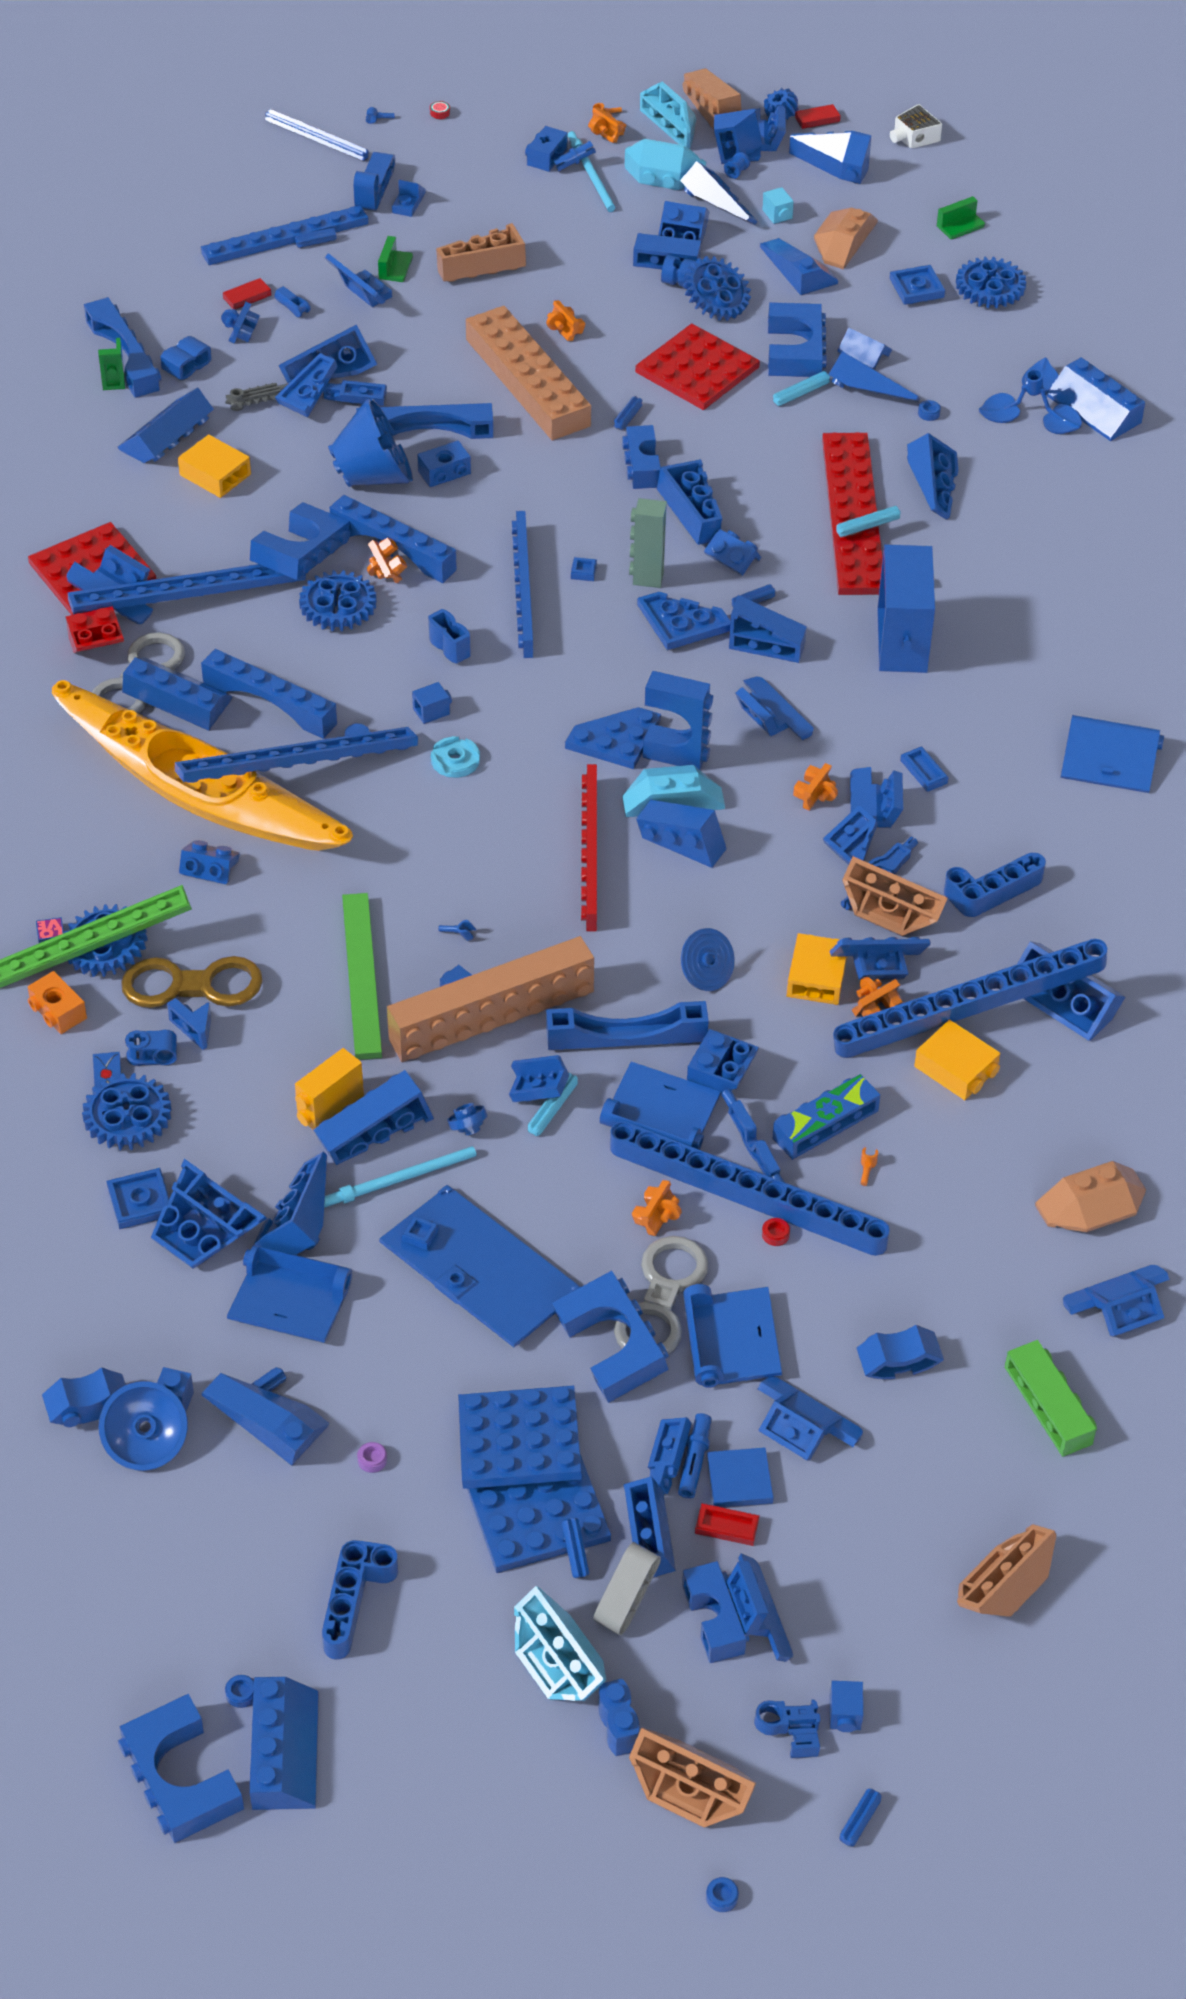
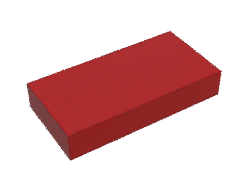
[795,104,841,129]
[222,278,271,309]
[695,1503,760,1546]

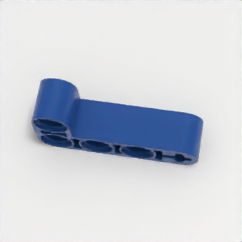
[353,152,396,211]
[944,852,1046,917]
[322,1540,398,1660]

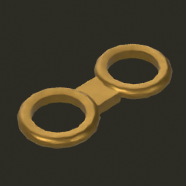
[121,956,263,1008]

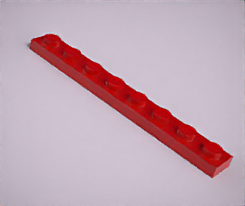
[581,764,597,931]

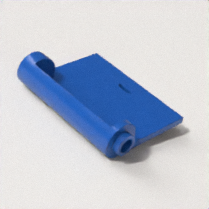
[1060,715,1164,793]
[600,1061,721,1150]
[227,1245,352,1343]
[683,1284,782,1388]

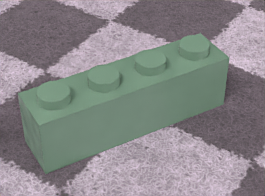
[629,498,667,588]

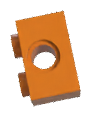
[27,971,87,1034]

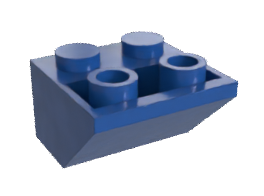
[714,109,762,164]
[658,201,710,244]
[687,1029,759,1093]

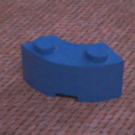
[856,1325,944,1379]
[42,1367,126,1427]

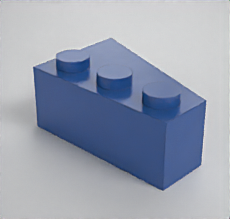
[636,800,727,868]

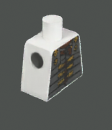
[890,104,942,148]

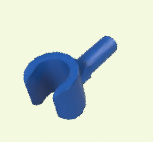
[366,107,395,124]
[438,920,477,941]

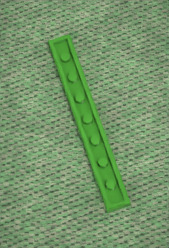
[0,885,192,988]
[342,893,382,1060]

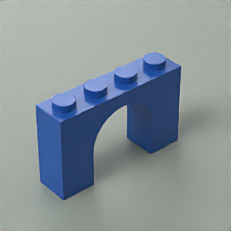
[768,302,827,377]
[250,502,350,580]
[643,671,713,770]
[552,1270,669,1403]
[117,1693,244,1843]

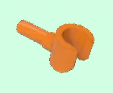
[593,103,622,113]
[860,1147,878,1186]

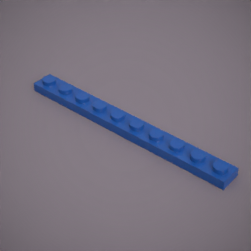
[68,564,306,615]
[175,727,418,783]

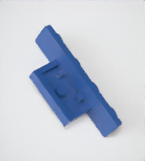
[830,937,931,980]

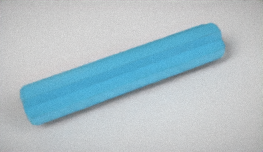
[773,371,830,406]
[836,506,901,537]
[528,1072,578,1136]

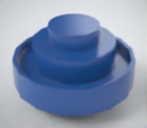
[447,1103,488,1135]

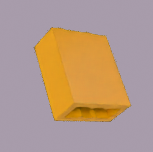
[178,434,251,498]
[786,933,848,1005]
[914,1019,1000,1100]
[295,1048,364,1130]

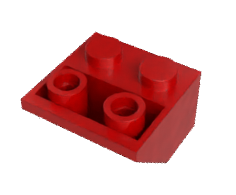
[65,606,124,653]

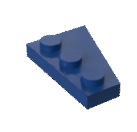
[275,353,338,418]

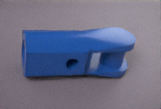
[274,286,311,317]

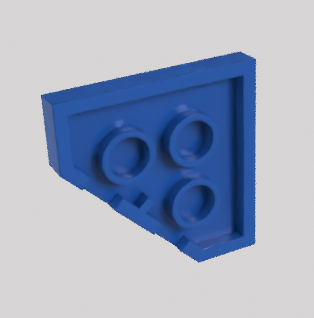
[637,592,731,650]
[565,707,661,769]

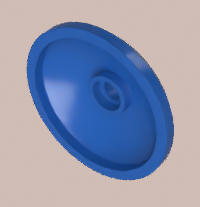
[99,1381,188,1471]

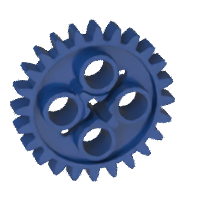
[683,256,751,321]
[956,256,1026,308]
[299,570,377,631]
[64,904,148,977]
[82,1073,172,1150]

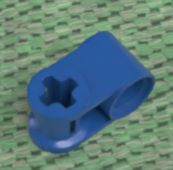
[125,1029,177,1066]

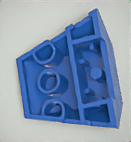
[151,1158,267,1269]

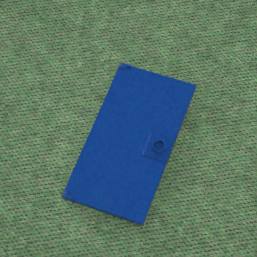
[379,1185,581,1348]

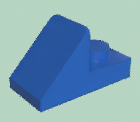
[392,180,426,217]
[167,998,211,1050]

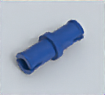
[553,141,596,172]

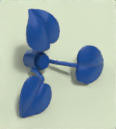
[979,357,1082,434]

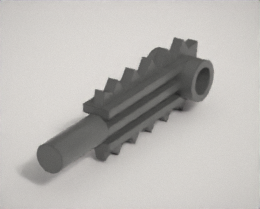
[225,383,289,411]

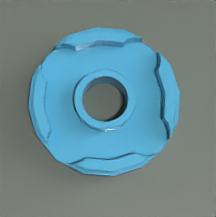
[431,736,480,778]

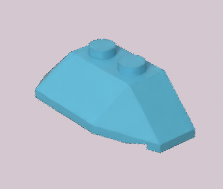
[640,81,696,149]
[625,139,707,190]
[623,765,725,817]
[514,1586,606,1701]

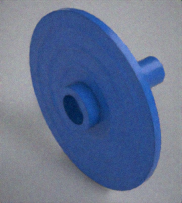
[681,928,735,991]

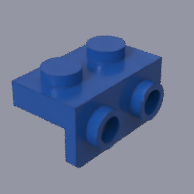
[704,529,762,576]
[179,840,240,884]
[509,1055,569,1102]

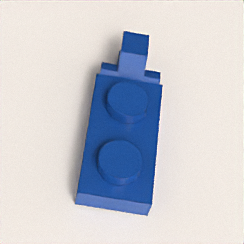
[323,380,387,406]
[648,1417,692,1494]

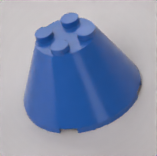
[328,398,413,487]

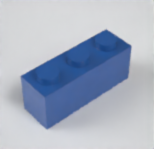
[633,233,701,270]
[624,1476,676,1577]

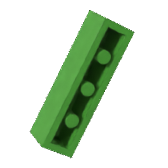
[1004,1339,1097,1457]

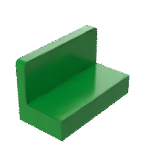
[936,196,985,239]
[378,236,413,282]
[98,338,125,391]

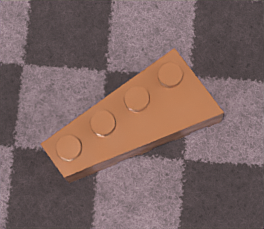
[683,68,742,130]
[436,223,526,282]

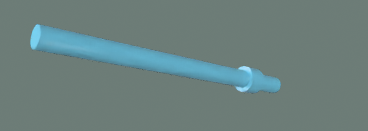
[568,131,615,212]
[324,1146,476,1208]

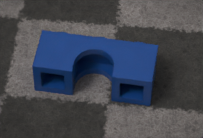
[622,425,660,489]
[682,1561,750,1663]

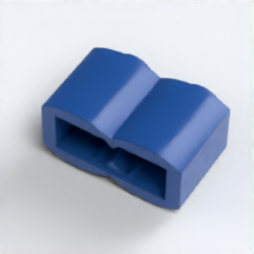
[160,336,212,380]
[428,609,471,664]
[599,1678,640,1756]

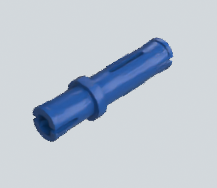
[678,1413,712,1499]

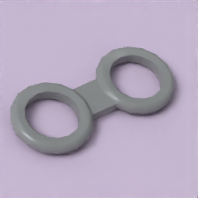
[92,632,185,714]
[614,1236,708,1354]

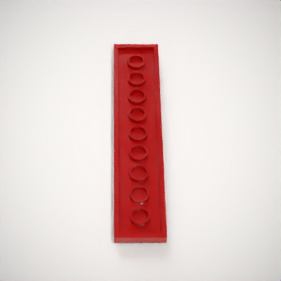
[822,432,883,595]

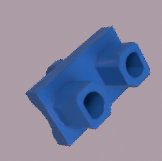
[221,302,260,344]

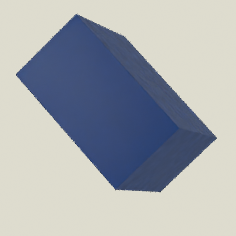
[877,544,935,673]

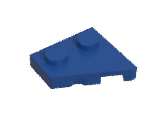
[823,805,878,865]

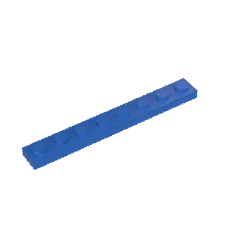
[201,205,368,265]
[512,511,533,658]

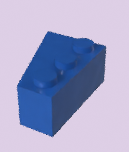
[729,595,807,663]

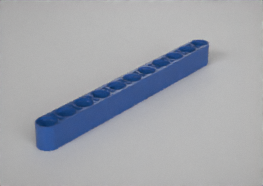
[833,939,1108,1058]
[610,1121,890,1256]

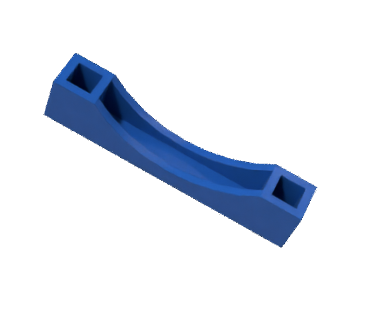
[84,297,161,398]
[356,403,493,439]
[329,494,457,583]
[201,648,337,739]
[546,1001,709,1050]

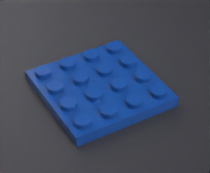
[458,1385,582,1489]
[467,1454,611,1573]

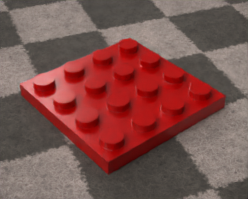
[635,323,760,410]
[28,522,157,615]

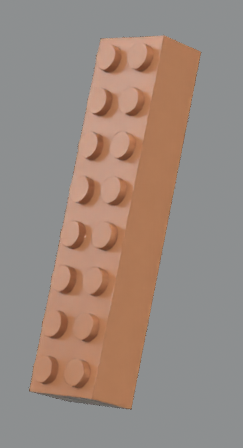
[466,306,591,441]
[387,936,594,1062]

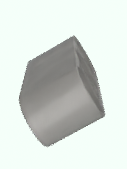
[593,1542,661,1636]

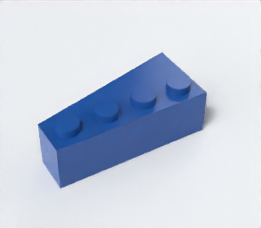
[657,459,723,545]
[313,1070,434,1165]

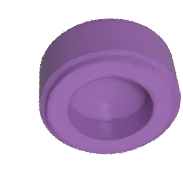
[357,1442,387,1473]

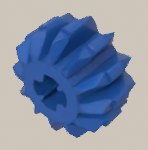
[764,88,799,120]

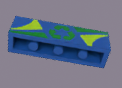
[772,1074,880,1160]

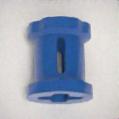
[724,152,750,179]

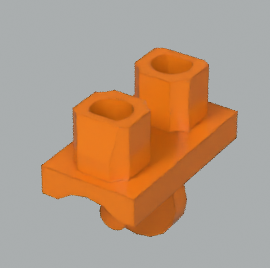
[588,107,626,143]
[546,300,585,341]
[367,537,408,583]
[793,763,838,811]
[851,977,903,1017]
[632,1180,682,1236]

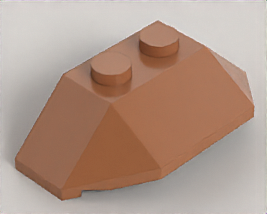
[814,207,878,269]
[842,856,948,936]
[1035,1161,1146,1232]
[957,1524,1057,1617]
[629,1728,756,1828]

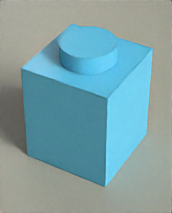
[762,187,794,224]

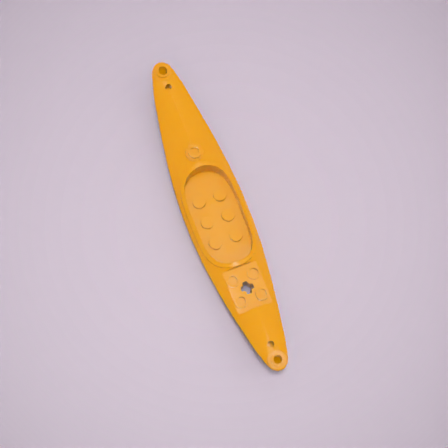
[52,680,353,851]

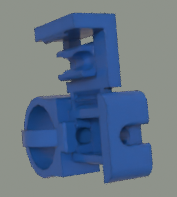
[754,1699,820,1758]

